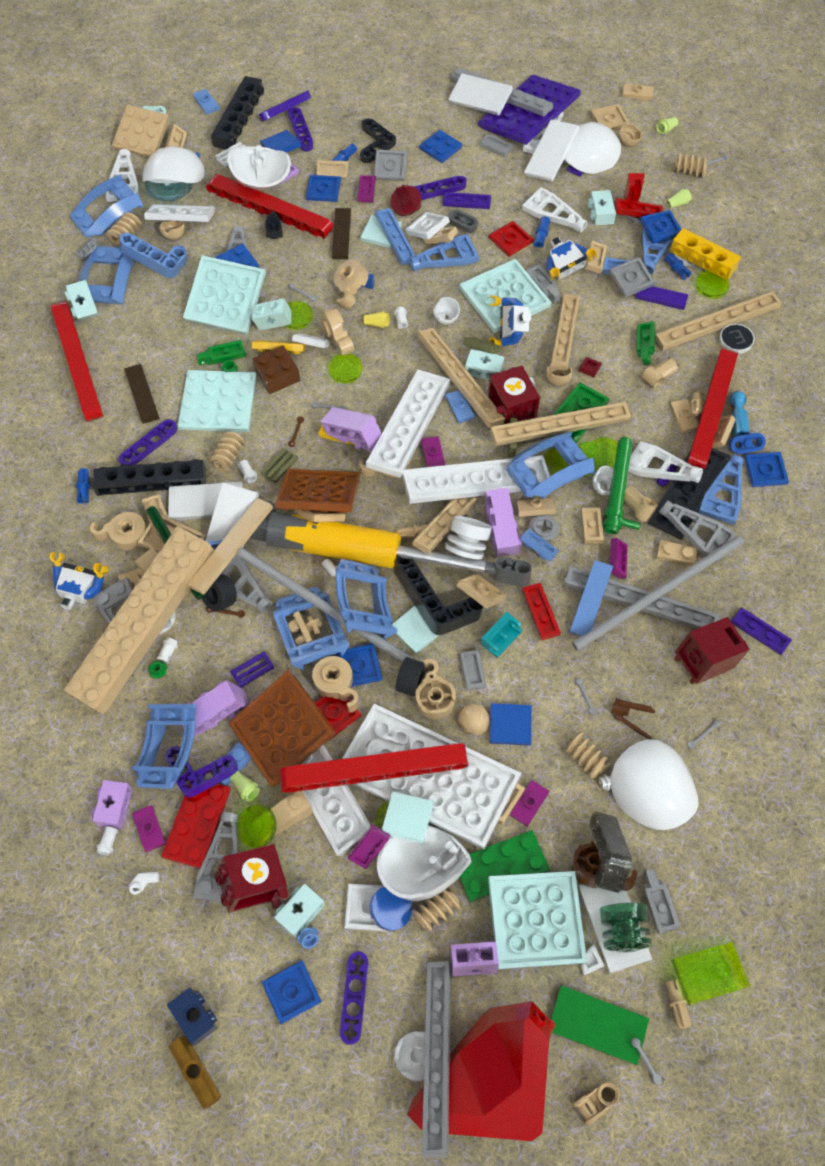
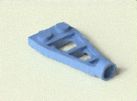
[642,228,673,275]
[410,234,479,271]
[698,455,744,525]

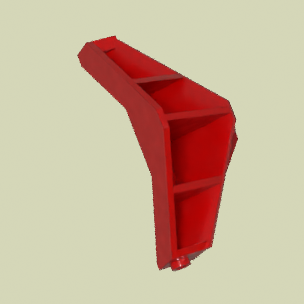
[407,1001,555,1141]

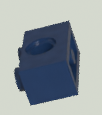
[167,987,218,1046]

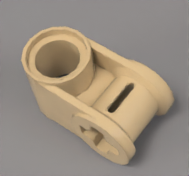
[573,1083,619,1126]

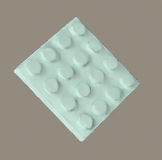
[183,255,266,335]
[459,259,551,333]
[178,370,257,432]
[488,871,587,970]

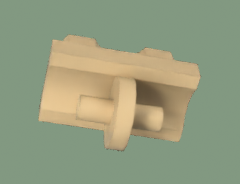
[288,611,322,646]

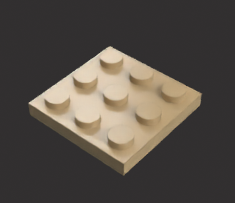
[112,105,170,157]

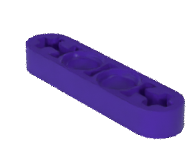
[259,90,312,122]
[288,107,313,152]
[414,176,467,200]
[119,419,177,466]
[340,951,368,1045]

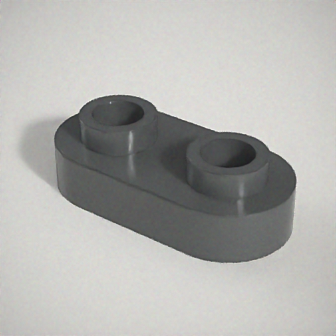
[448,210,478,233]

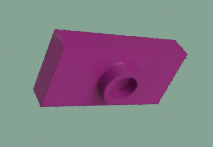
[358,175,376,203]
[421,436,445,467]
[609,537,628,579]
[510,780,550,827]
[132,805,166,853]
[348,824,390,869]

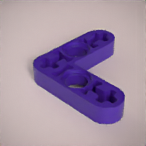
[165,746,238,797]

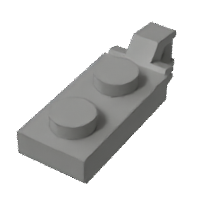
[526,264,560,304]
[643,869,680,934]

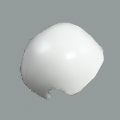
[433,297,460,325]
[592,466,614,496]

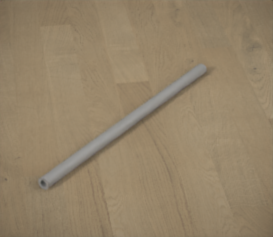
[572,536,744,651]
[237,547,416,663]

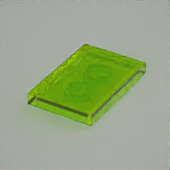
[671,942,751,1006]

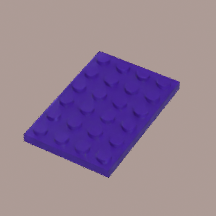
[478,75,581,145]

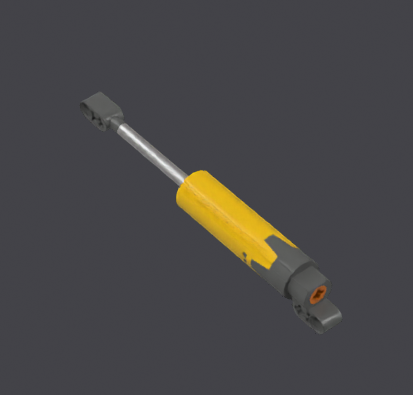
[251,500,532,586]

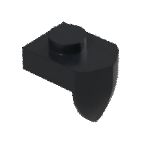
[265,211,283,239]

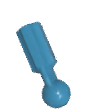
[729,391,750,437]

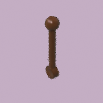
[288,416,304,447]
[206,607,245,618]

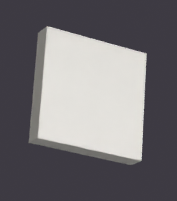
[405,212,450,240]
[344,883,389,932]

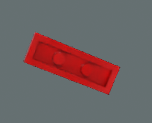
[614,198,663,218]
[522,583,561,641]

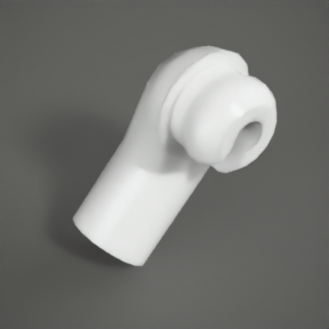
[322,558,337,577]
[129,871,159,895]

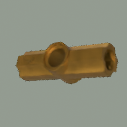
[168,1035,222,1110]

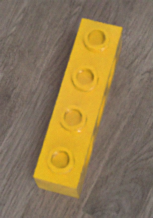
[670,228,741,281]

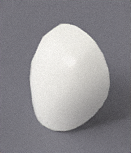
[564,122,621,174]
[228,145,291,190]
[143,146,205,186]
[611,739,699,830]
[377,826,471,901]

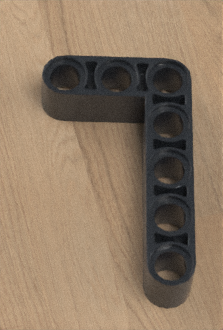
[394,555,483,635]

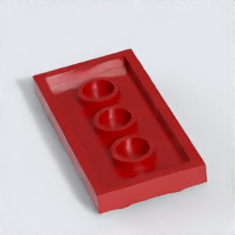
[161,781,231,869]

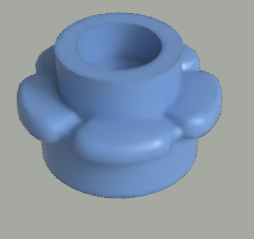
[297,927,319,949]

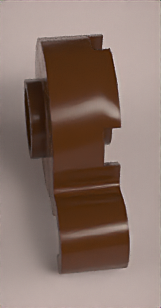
[572,841,637,891]

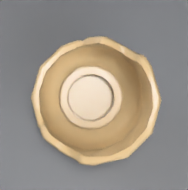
[619,123,642,147]
[159,220,185,240]
[546,366,572,386]
[458,703,490,736]

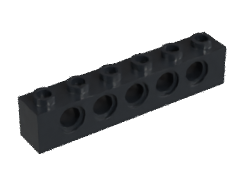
[211,76,264,149]
[93,459,206,496]

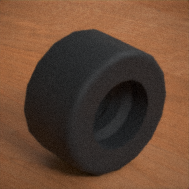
[202,574,237,612]
[395,657,425,696]

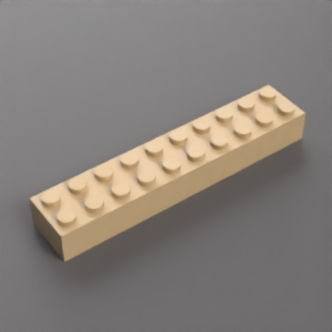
[64,526,214,715]

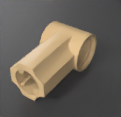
[642,358,678,389]
[624,486,658,522]

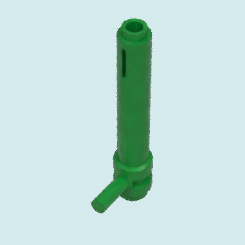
[603,437,641,534]

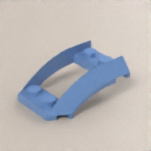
[70,174,143,237]
[77,246,134,304]
[506,432,595,499]
[336,559,398,639]
[273,587,349,671]
[132,704,197,789]

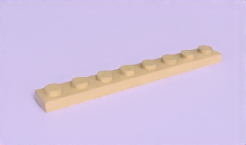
[655,291,782,351]
[417,328,505,428]
[490,402,631,446]

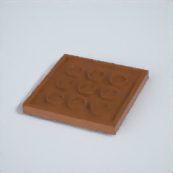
[276,469,360,513]
[229,670,336,787]

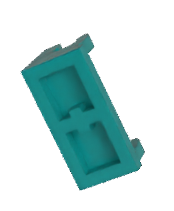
[481,612,523,658]

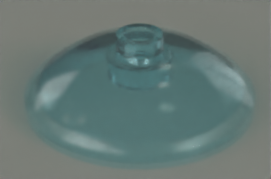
[145,181,193,202]

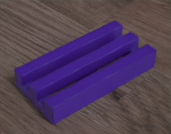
[230,652,274,688]

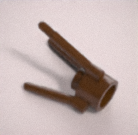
[611,698,655,740]

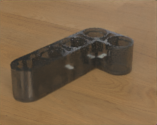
[590,811,632,893]

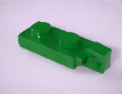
[636,321,656,365]
[197,340,246,366]

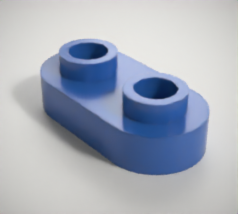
[728,433,766,454]

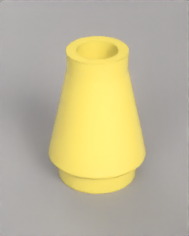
[364,311,390,328]

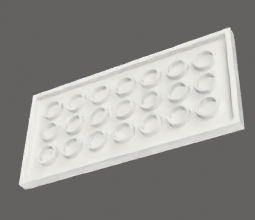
[342,704,521,849]

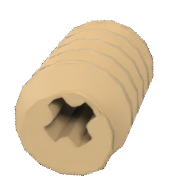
[673,152,708,178]
[107,212,142,247]
[210,432,245,473]
[566,732,612,779]
[411,887,461,931]

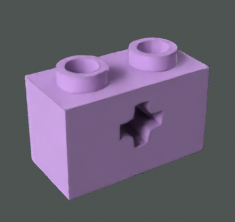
[91,780,132,829]
[450,942,499,977]

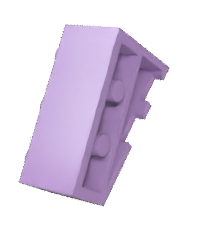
[320,407,382,455]
[484,487,522,557]
[182,681,250,736]

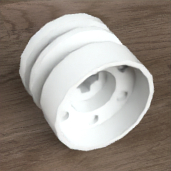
[445,516,492,559]

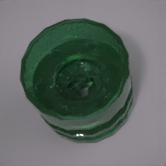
[599,903,652,953]

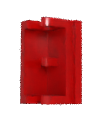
[624,173,645,202]

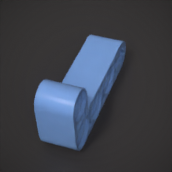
[120,233,187,278]

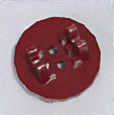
[390,185,422,216]

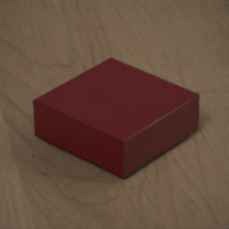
[579,357,602,378]

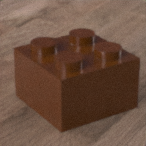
[252,345,300,394]

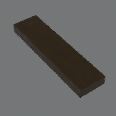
[332,208,351,259]
[124,364,160,424]

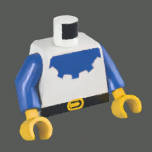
[546,237,598,280]
[488,295,531,346]
[50,552,109,610]

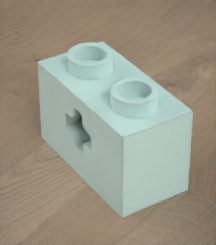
[588,190,616,225]
[64,280,98,321]
[252,298,292,330]
[465,349,504,380]
[274,884,325,939]

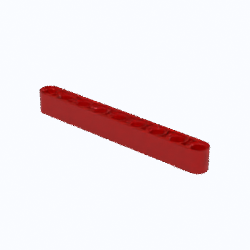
[206,174,334,240]
[50,301,104,422]
[687,348,738,470]
[279,743,469,793]

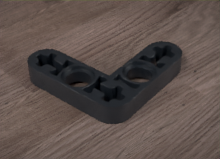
[360,118,396,163]

